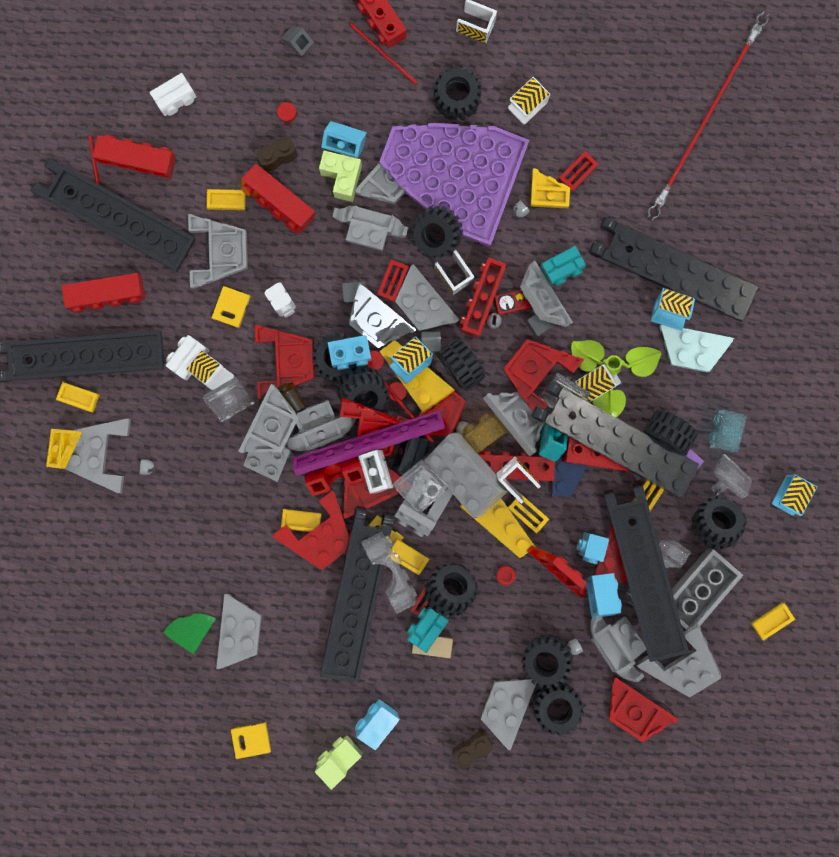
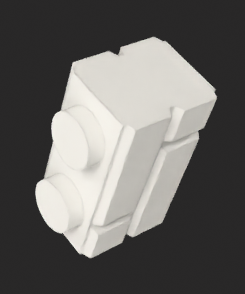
[150,73,196,116]
[265,283,296,318]
[165,335,210,380]
[359,450,393,494]

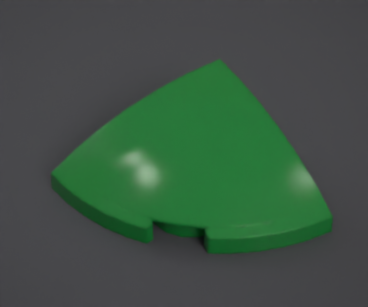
[163,613,216,654]

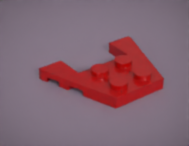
[255,325,315,399]
[504,339,584,412]
[397,391,466,437]
[340,398,398,457]
[272,490,349,570]

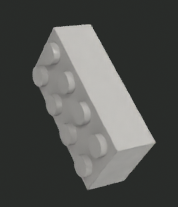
[425,433,508,519]
[672,548,743,631]

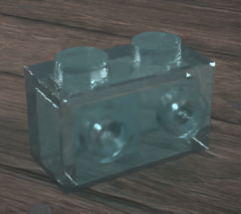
[709,410,747,454]

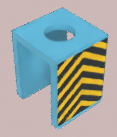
[650,288,695,331]
[390,337,433,384]
[772,474,817,516]

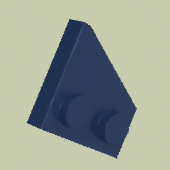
[551,458,587,497]

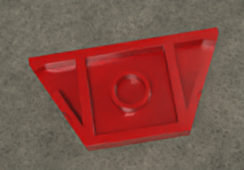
[344,466,412,519]
[593,524,628,583]
[527,545,587,599]
[608,676,679,742]

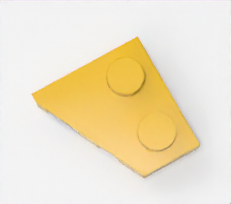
[530,168,570,208]
[46,429,82,469]

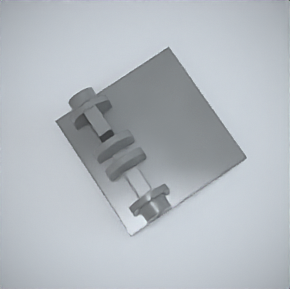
[243,447,292,482]

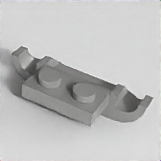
[332,206,408,251]
[285,399,356,451]
[590,616,646,682]

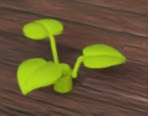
[571,340,661,418]

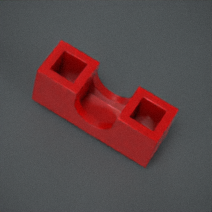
[305,456,366,496]

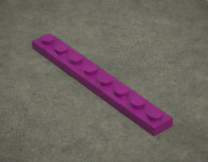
[293,410,445,476]

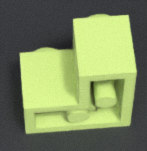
[319,151,362,202]
[315,735,363,790]

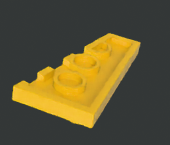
[380,340,455,413]
[460,499,535,558]

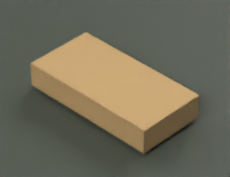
[412,636,453,658]

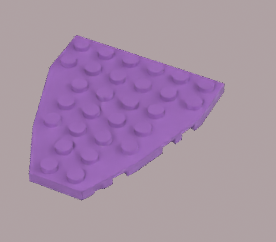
[379,123,529,247]

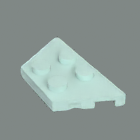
[660,325,734,372]

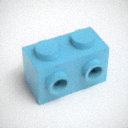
[321,121,367,159]
[328,335,372,370]
[577,532,609,564]
[585,574,622,618]
[355,699,400,750]

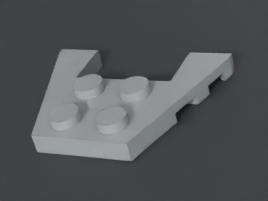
[188,214,248,289]
[65,419,131,493]
[637,623,721,697]

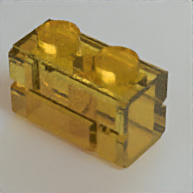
[463,413,508,453]

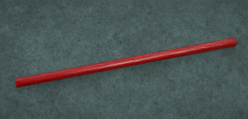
[350,23,418,85]
[88,136,100,186]
[384,381,434,443]

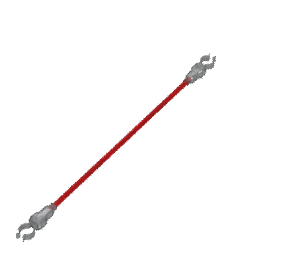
[647,11,769,221]

